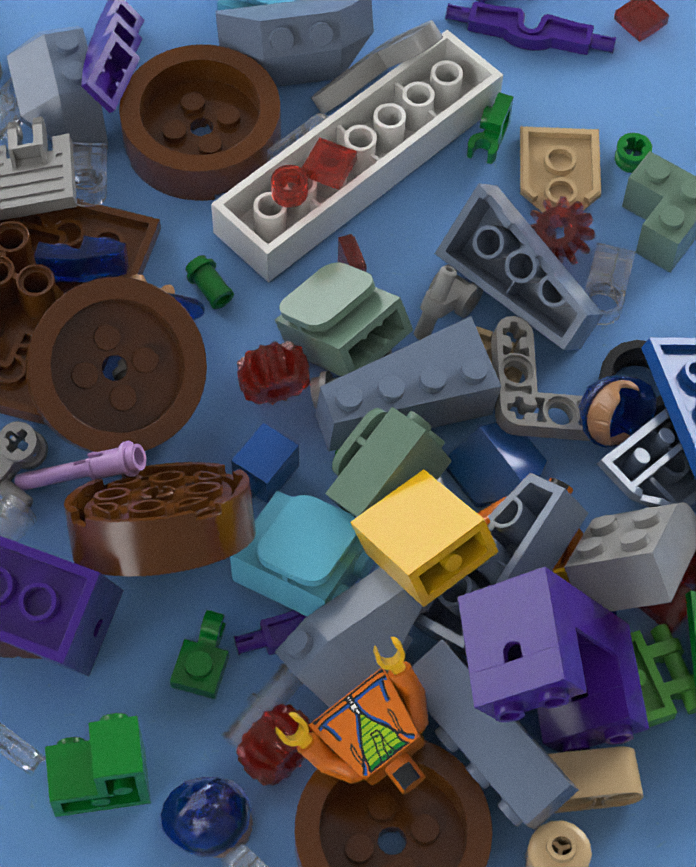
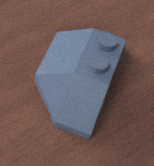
[215,0,374,87]
[7,26,108,155]
[597,409,696,507]

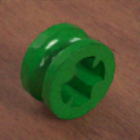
[614,132,652,173]

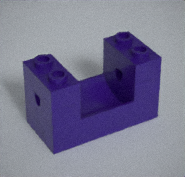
[0,536,124,676]
[458,567,649,753]

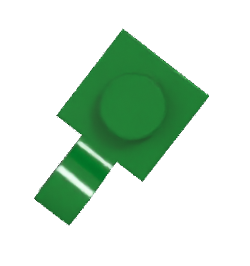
[467,92,514,164]
[170,610,229,699]

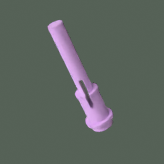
[15,441,146,491]

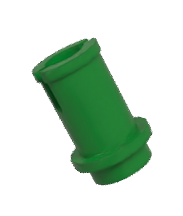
[185,255,234,309]

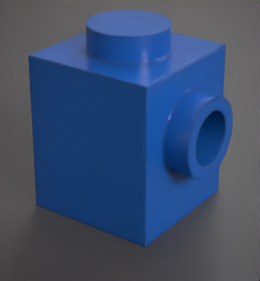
[231,423,299,504]

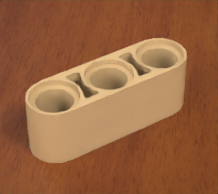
[548,746,644,813]

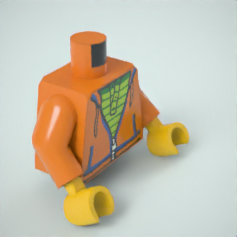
[276,636,428,794]

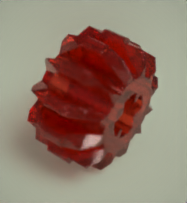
[529,196,596,265]
[237,341,310,405]
[236,703,313,786]

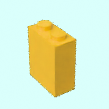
[350,469,499,607]

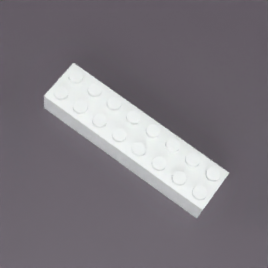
[211,30,503,282]

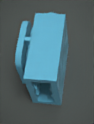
[230,490,374,616]

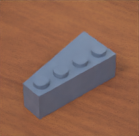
[434,183,604,350]
[315,316,501,451]
[413,472,588,657]
[412,639,579,830]

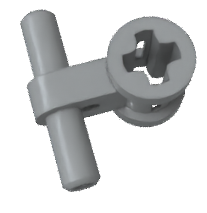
[414,264,483,340]
[0,421,48,512]

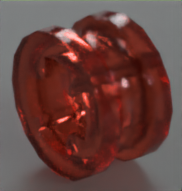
[271,165,308,207]

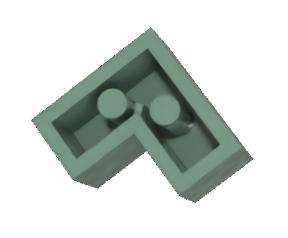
[622,151,696,272]

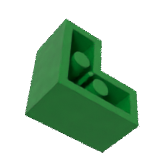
[45,713,151,817]

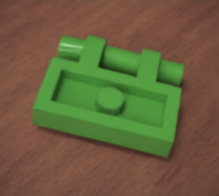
[631,624,696,727]

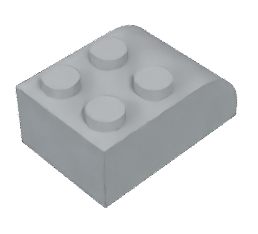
[565,502,696,611]

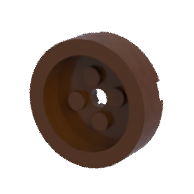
[119,45,281,201]
[25,277,207,453]
[64,462,256,577]
[295,740,492,867]

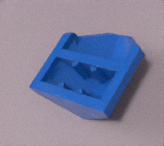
[446,422,547,508]

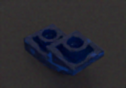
[34,236,129,282]

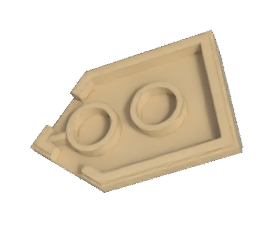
[520,126,601,228]

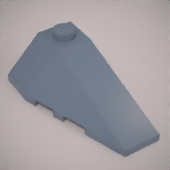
[275,567,435,708]

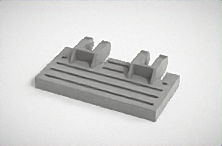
[0,117,77,220]

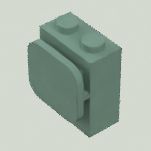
[275,262,413,377]
[325,407,452,518]

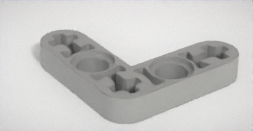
[311,20,443,114]
[491,316,622,442]

